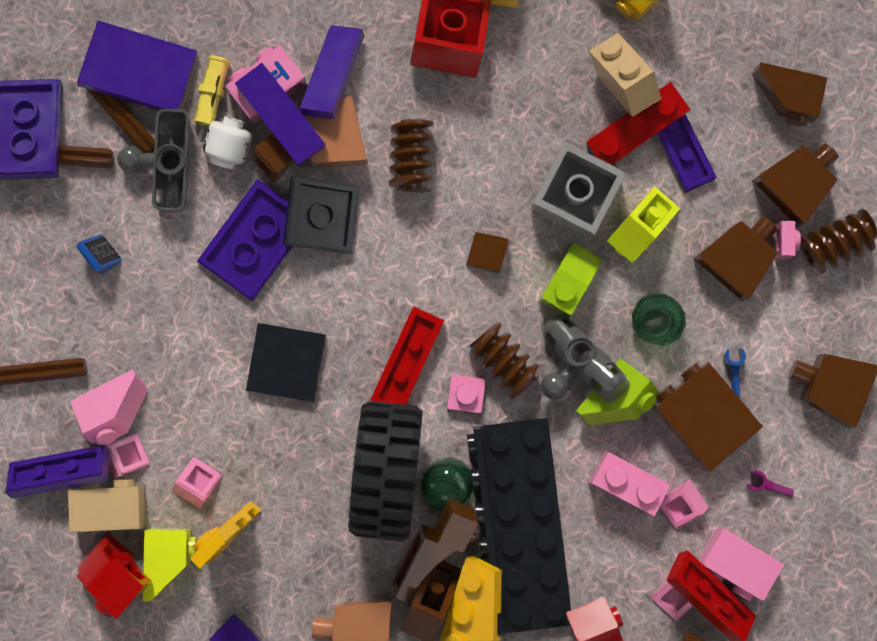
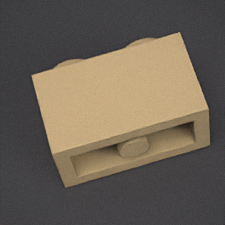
[589,33,662,117]
[68,479,146,532]

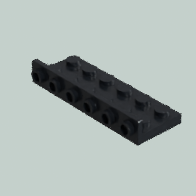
[467,418,571,636]

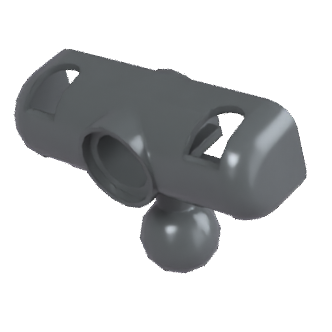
[117,109,191,213]
[541,315,630,403]

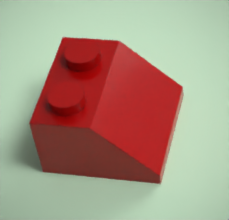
[410,0,491,78]

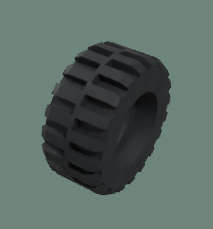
[348,401,423,542]

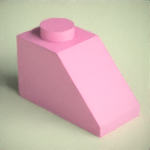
[71,370,148,447]

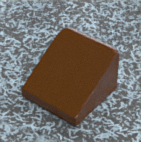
[252,134,293,182]
[466,232,509,274]

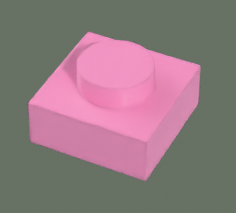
[775,221,801,259]
[447,375,486,413]

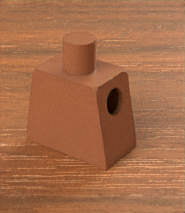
[303,96,368,168]
[312,598,392,641]

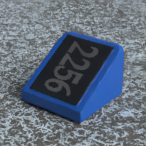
[76,234,122,275]

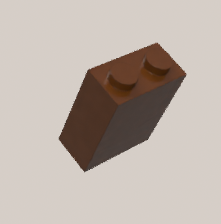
[652,362,763,472]

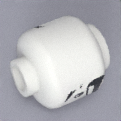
[203,116,252,169]

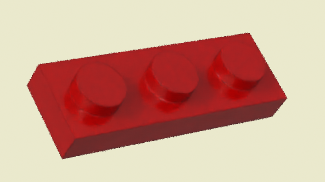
[586,81,691,166]
[370,306,445,405]
[666,551,756,641]

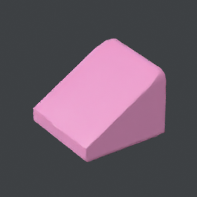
[105,433,150,480]
[172,457,223,509]
[660,479,709,530]
[651,581,693,621]

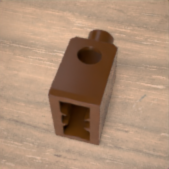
[753,144,839,227]
[694,216,778,302]
[788,354,877,428]

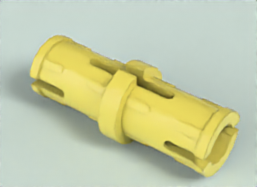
[193,55,230,126]

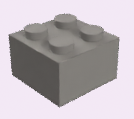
[530,141,626,239]

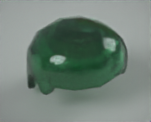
[631,293,686,346]
[421,456,473,512]

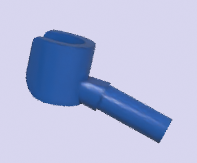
[723,348,746,397]

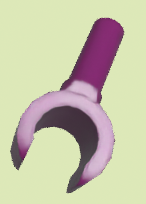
[746,470,794,498]

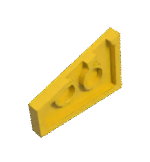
[190,501,261,569]

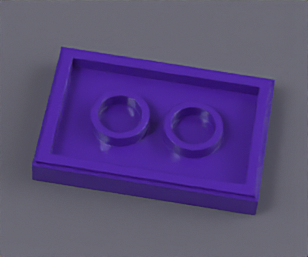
[77,20,197,116]
[0,79,63,180]
[197,179,293,302]

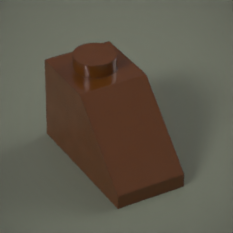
[753,62,828,126]
[400,560,462,641]

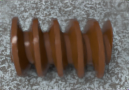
[389,119,434,193]
[800,209,877,274]
[469,322,539,400]

